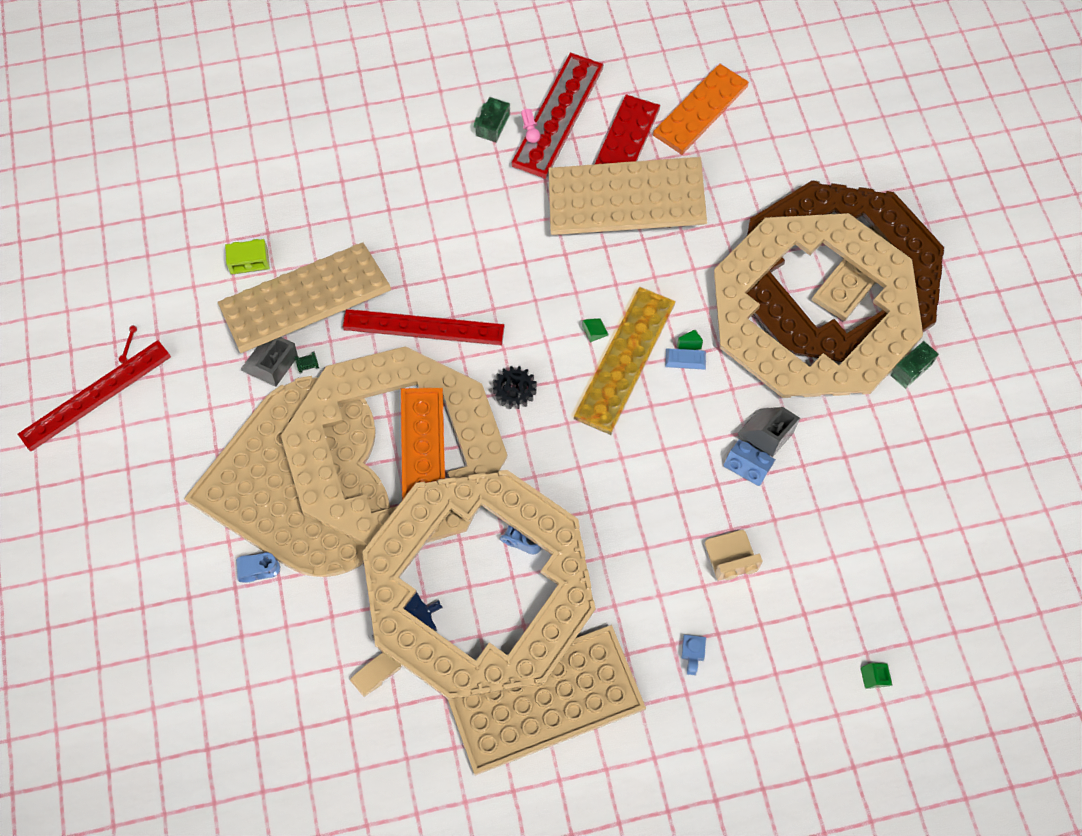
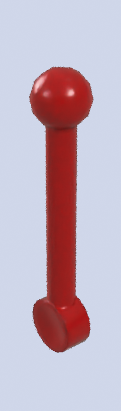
[118,325,137,363]

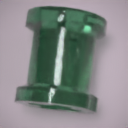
[295,351,320,374]

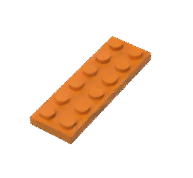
[653,64,749,155]
[401,388,445,500]

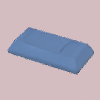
[665,348,706,370]

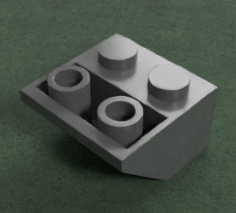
[241,337,298,387]
[738,407,800,457]

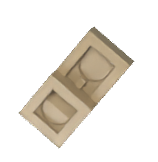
[350,652,402,697]

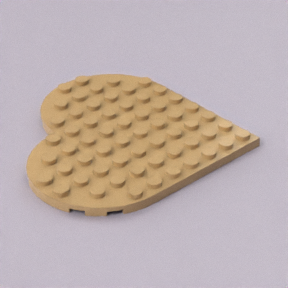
[184,376,390,577]

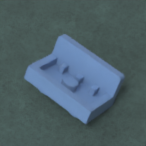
[724,439,776,486]

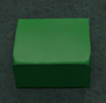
[582,318,609,343]
[677,329,703,350]
[861,663,893,689]

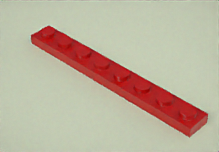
[343,309,505,345]
[17,340,171,452]

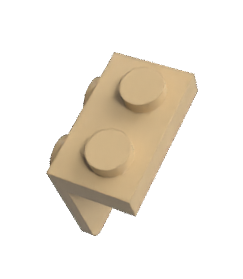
[705,530,763,581]

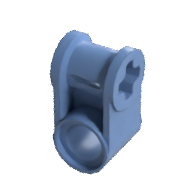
[500,525,542,555]
[236,553,281,583]

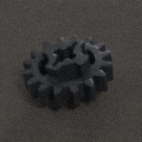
[493,366,537,409]

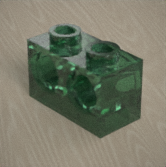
[474,97,510,143]
[890,341,939,389]

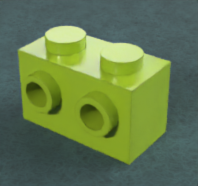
[225,239,270,275]

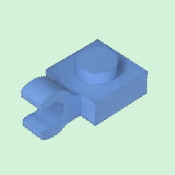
[681,635,706,676]

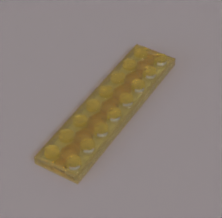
[574,287,676,435]

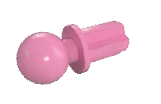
[521,109,540,143]

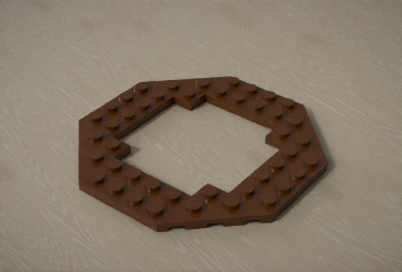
[747,180,945,362]

